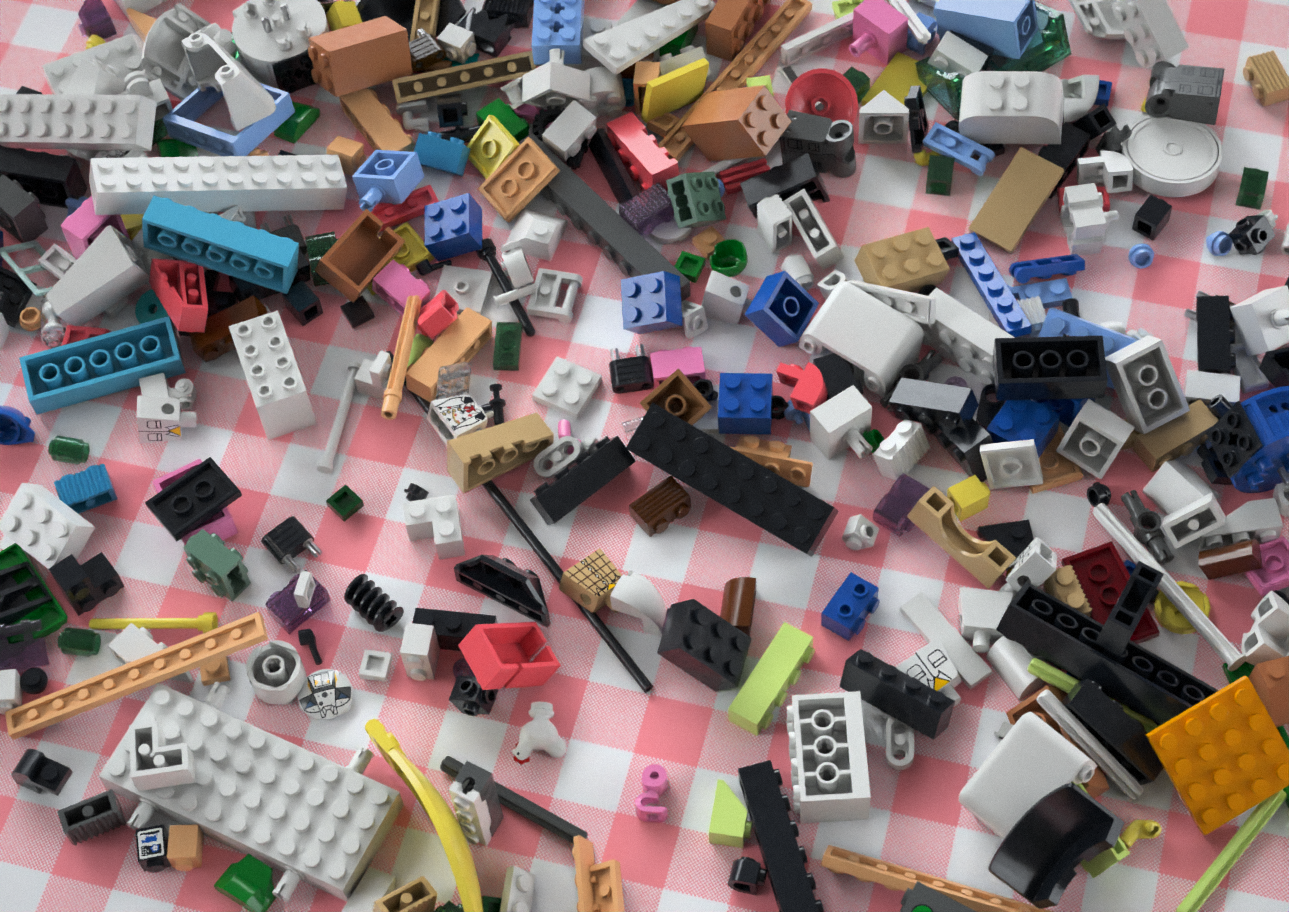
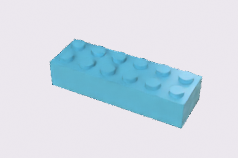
[142,195,299,294]
[19,316,186,415]

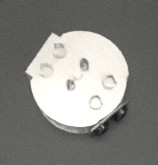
[232,0,330,94]

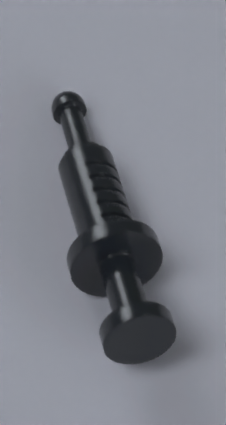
[489,384,506,426]

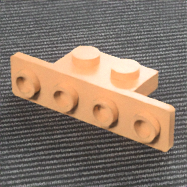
[729,436,813,487]
[572,835,624,912]

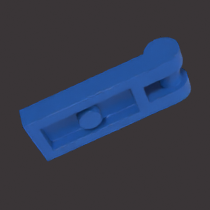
[1009,254,1085,284]

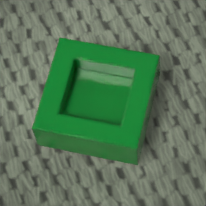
[674,251,706,283]

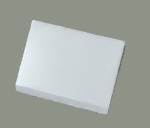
[858,90,909,144]
[1142,460,1220,515]

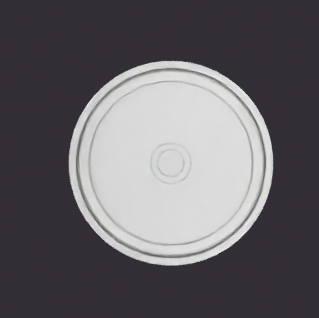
[1121,114,1223,197]

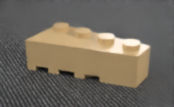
[447,412,554,494]

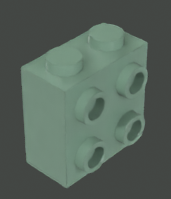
[666,171,726,229]
[183,529,251,602]

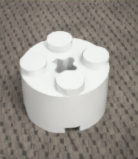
[581,67,626,119]
[246,640,306,705]

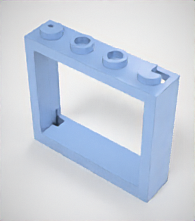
[162,83,295,156]

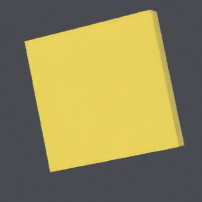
[467,115,520,180]

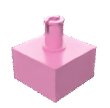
[849,0,909,65]

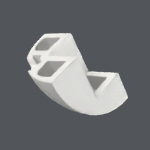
[1060,74,1099,123]
[610,570,667,637]
[1241,590,1289,666]

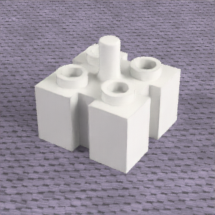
[1060,183,1119,256]

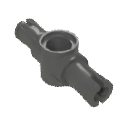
[880,349,943,412]
[1121,490,1174,565]

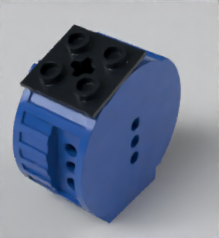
[1206,386,1289,493]

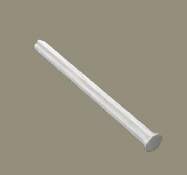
[1093,503,1247,671]

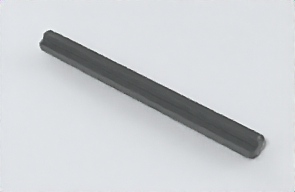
[440,756,588,844]

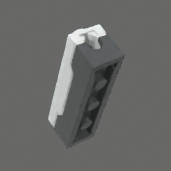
[448,761,504,847]

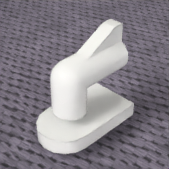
[396,98,429,134]

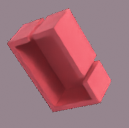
[458,622,561,690]

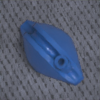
[0,406,35,445]

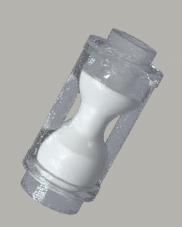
[40,294,66,348]

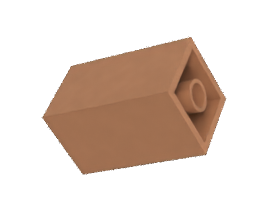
[308,16,413,97]
[682,85,792,161]

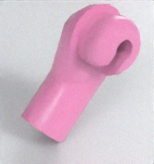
[558,419,581,455]

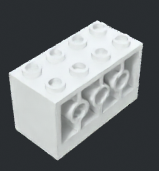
[228,310,317,440]
[787,691,871,824]

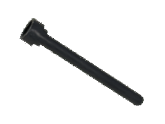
[476,238,535,337]

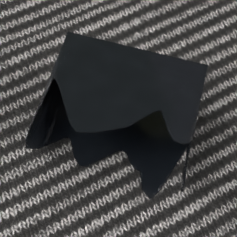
[457,7,515,58]

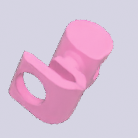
[635,764,668,823]

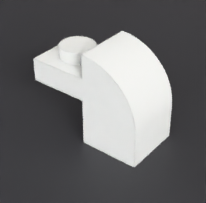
[1076,151,1133,193]
[354,350,392,399]

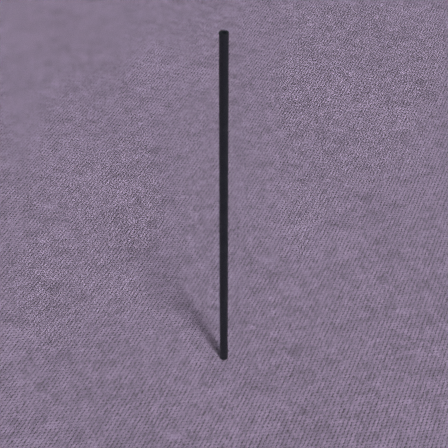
[386,351,653,693]

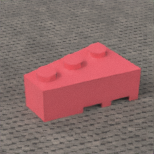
[149,258,208,333]

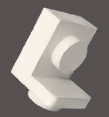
[681,300,708,339]

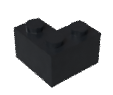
[49,552,124,616]

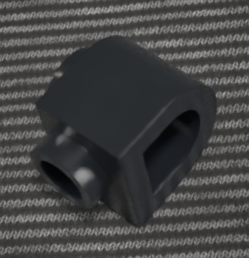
[727,857,767,896]

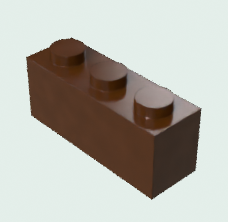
[189,296,268,363]

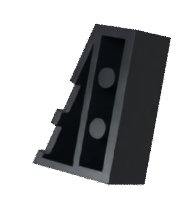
[740,153,830,218]

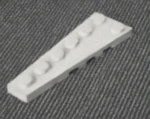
[583,0,716,75]

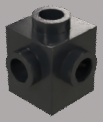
[1228,215,1276,255]
[449,675,498,716]

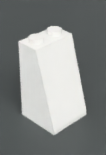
[63,58,125,162]
[46,225,150,326]

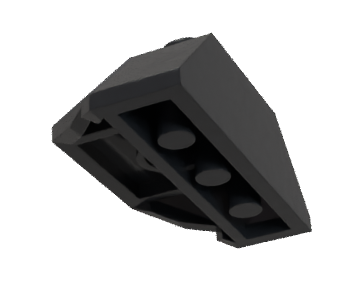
[453,554,550,628]

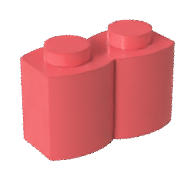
[417,290,459,338]

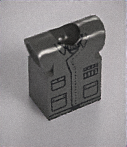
[1145,61,1225,125]
[779,110,856,178]

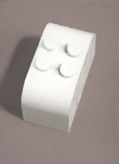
[959,71,1064,144]

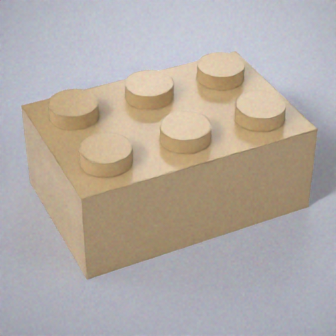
[854,227,950,292]

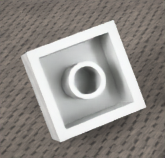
[522,49,590,110]
[1230,285,1289,356]
[810,385,873,460]
[1056,399,1135,479]

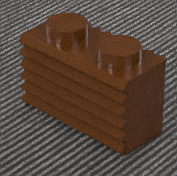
[629,476,691,537]

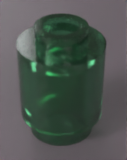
[48,435,90,465]
[58,627,101,657]

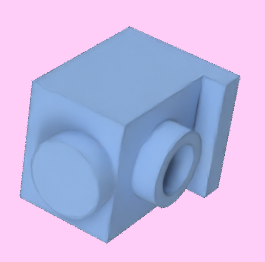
[907,12,937,56]

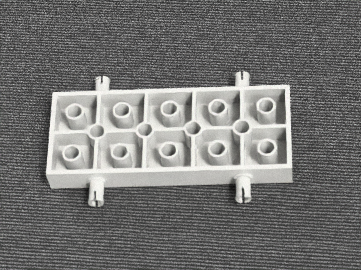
[99,682,404,902]

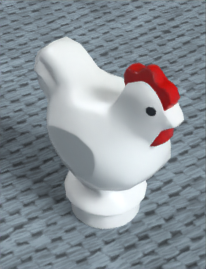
[511,702,567,765]

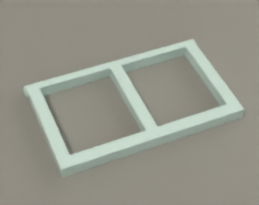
[0,240,53,297]

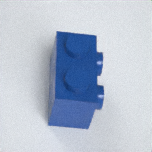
[821,572,880,641]

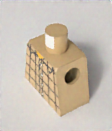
[559,548,622,613]

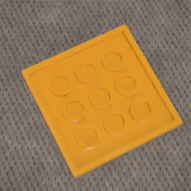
[1145,676,1289,836]

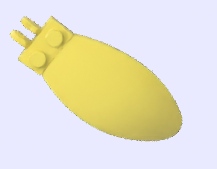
[364,719,483,912]

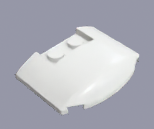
[1069,0,1174,40]
[142,3,211,101]

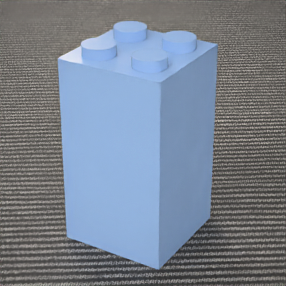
[934,0,1038,59]

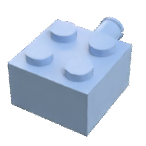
[352,150,425,212]

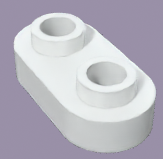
[534,436,583,478]
[885,716,914,770]

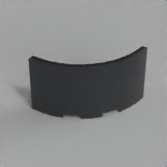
[356,0,466,42]
[988,783,1125,909]

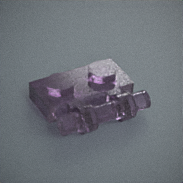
[0,619,50,671]

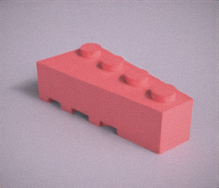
[606,112,679,204]

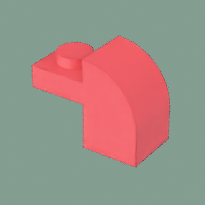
[776,362,828,414]

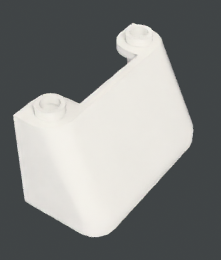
[181,32,276,131]
[799,282,924,397]
[959,712,1097,840]

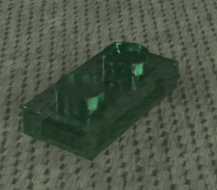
[493,322,523,371]

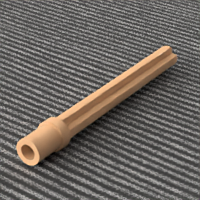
[381,295,422,420]

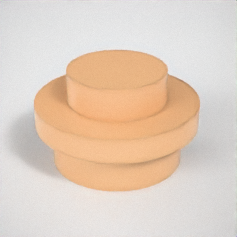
[19,307,45,331]

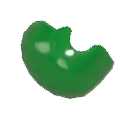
[710,239,748,277]

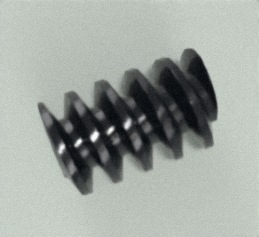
[344,574,404,632]

